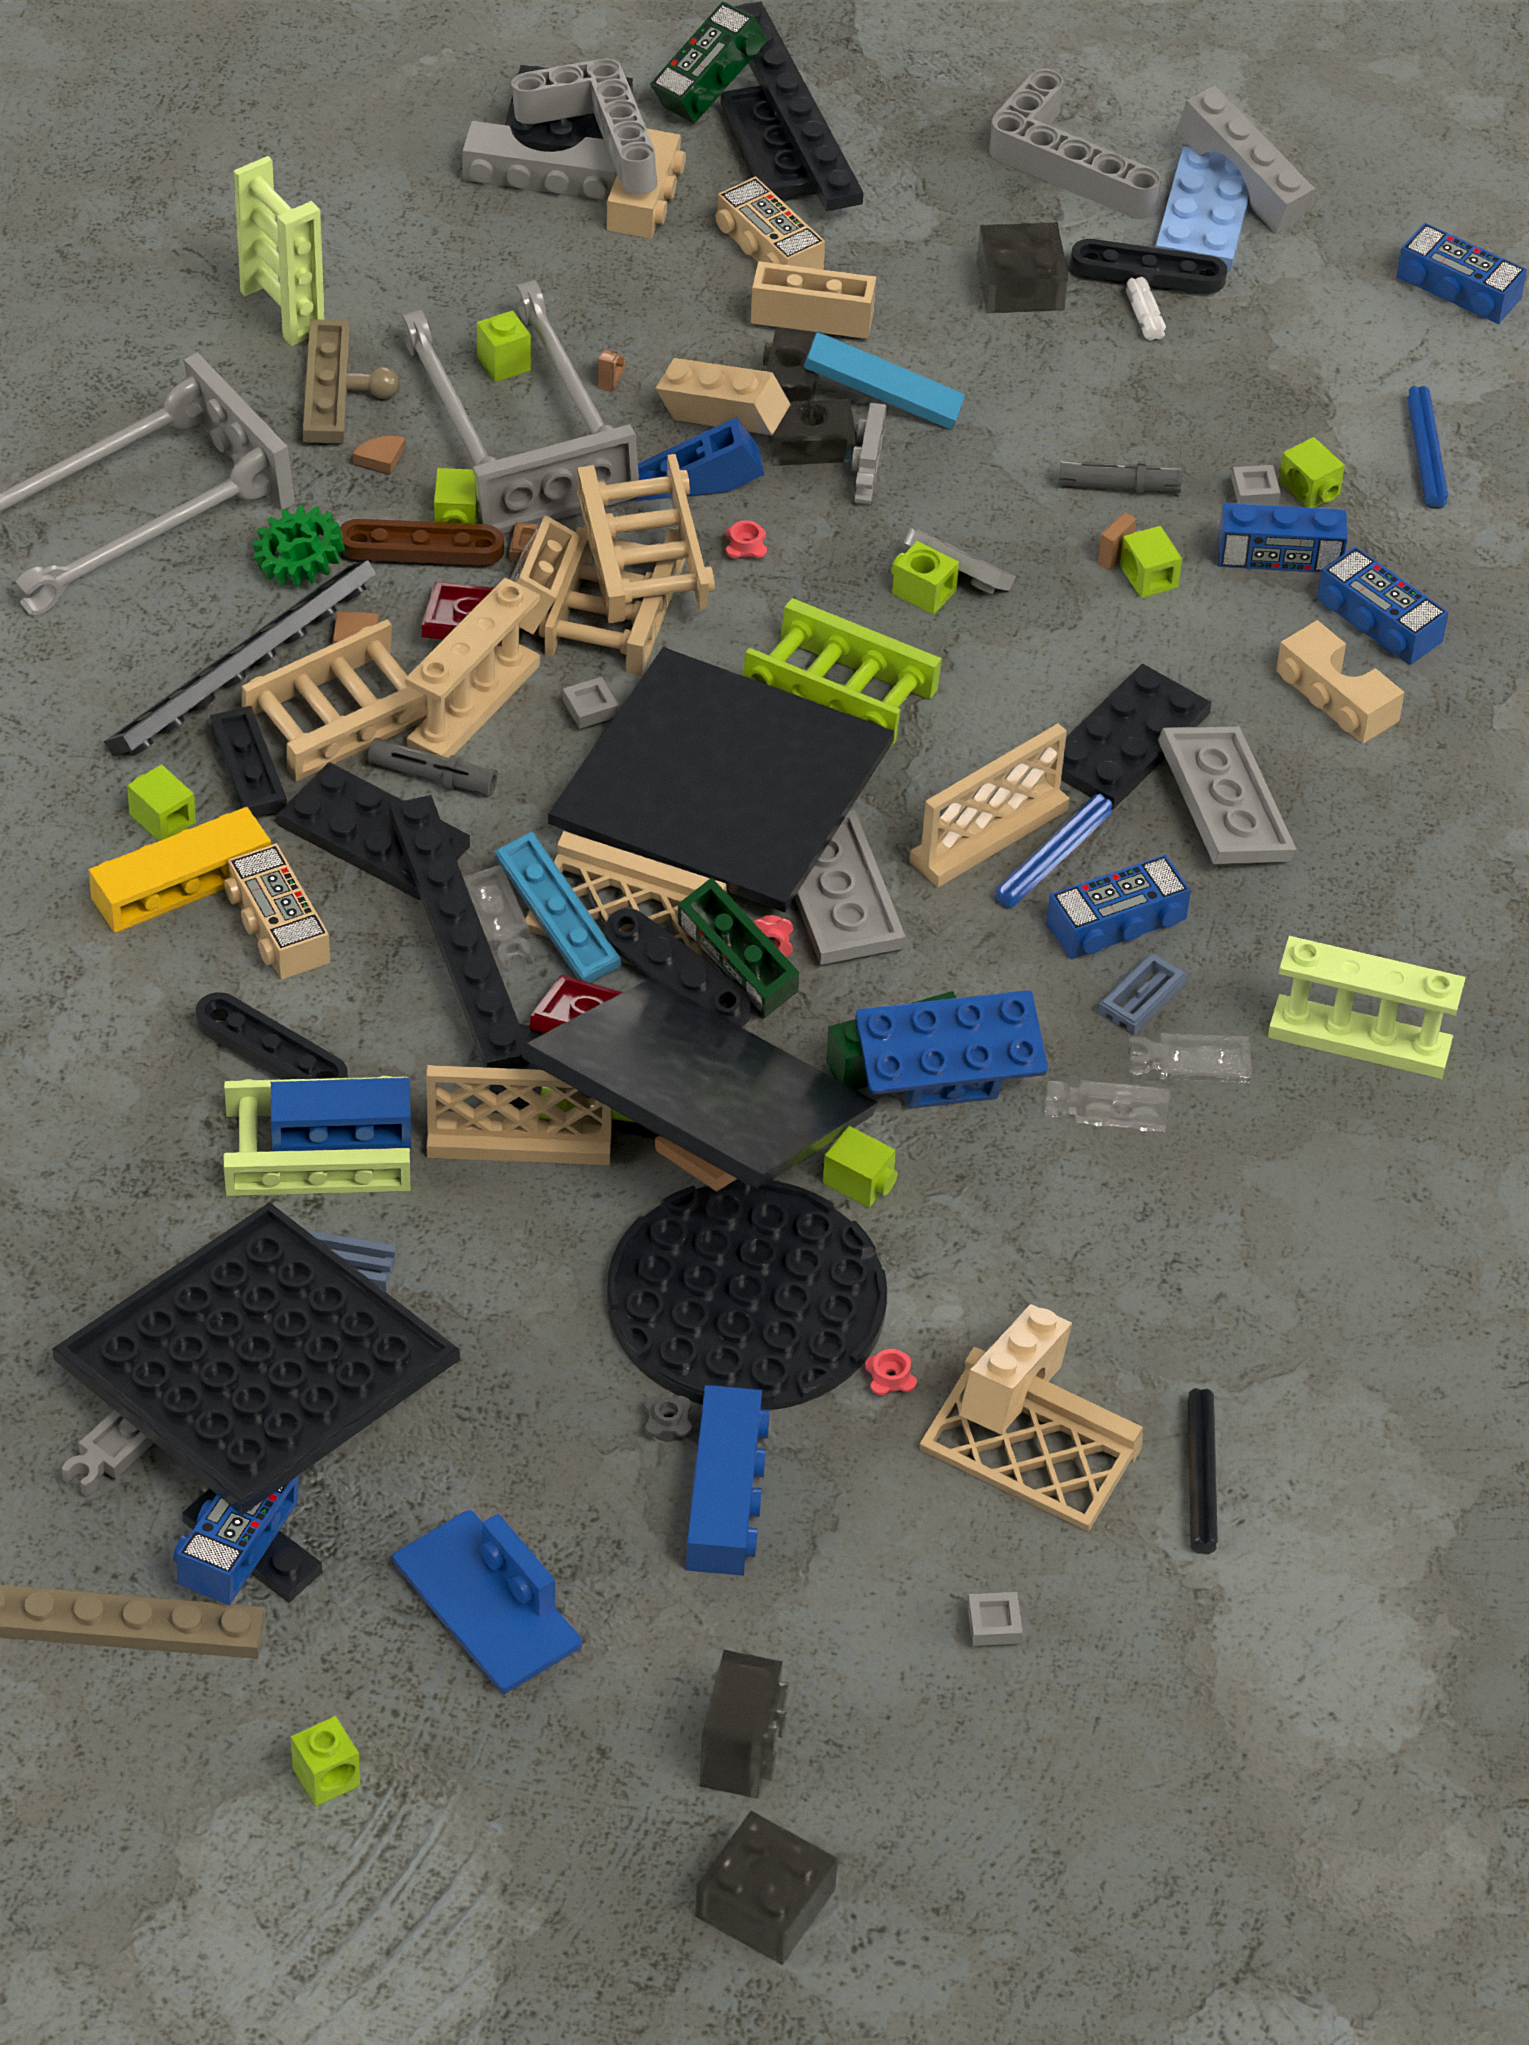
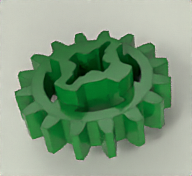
[252,505,345,587]

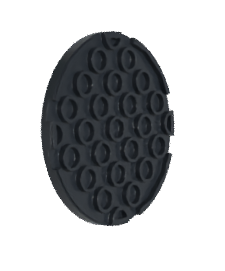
[607,1179,887,1410]

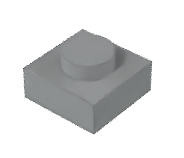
[1231,465,1280,505]
[562,677,619,729]
[967,1592,1023,1646]

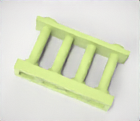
[234,156,325,346]
[1268,936,1466,1079]
[224,1076,411,1196]

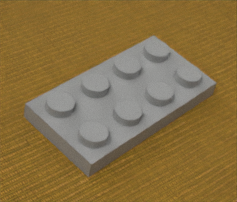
[1158,726,1297,864]
[794,810,906,965]

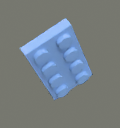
[1156,146,1250,271]

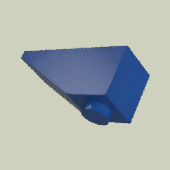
[636,417,765,501]

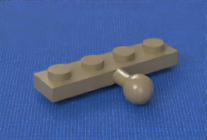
[303,319,399,444]

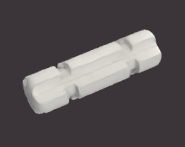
[1126,277,1166,341]

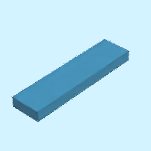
[804,332,965,430]
[494,832,621,983]

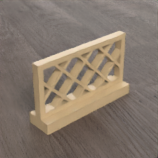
[909,723,1070,888]
[523,831,727,965]
[426,1065,612,1165]
[920,1347,1143,1532]

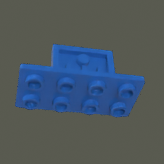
[855,990,1048,1109]
[392,1510,582,1694]

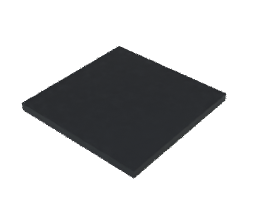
[548,647,895,913]
[522,978,878,1189]
[52,1202,460,1515]

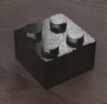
[977,222,1068,314]
[699,1650,790,1799]
[695,1811,838,1965]

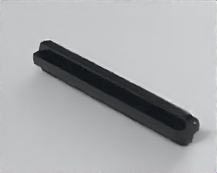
[1187,1388,1218,1554]

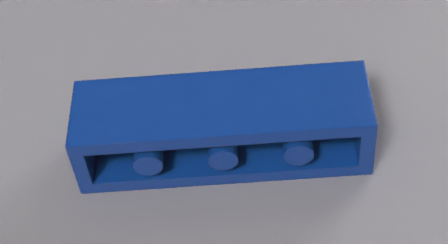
[686,1385,770,1576]

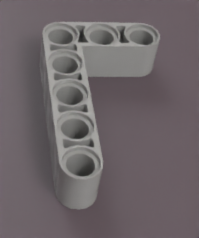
[511,59,657,195]
[989,69,1161,219]

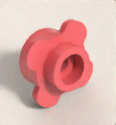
[725,520,767,559]
[753,915,793,957]
[865,1349,917,1396]

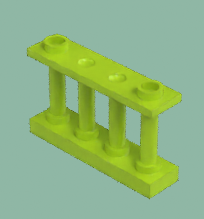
[743,598,942,746]

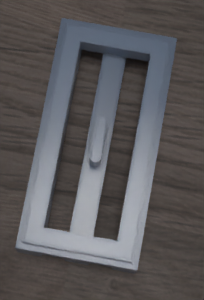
[1098,952,1187,1036]
[306,1230,397,1291]

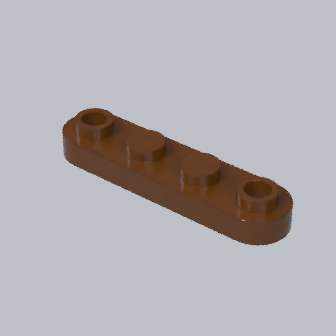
[340,519,504,565]

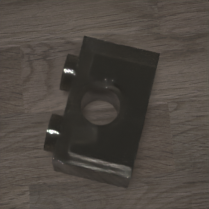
[759,327,824,417]
[768,399,855,466]

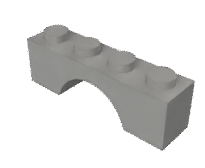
[1176,85,1315,234]
[462,121,617,201]

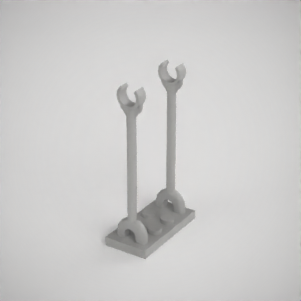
[401,280,639,534]
[0,352,295,615]

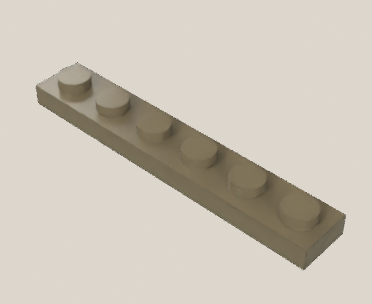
[0,1585,265,1659]

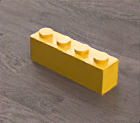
[88,807,271,933]

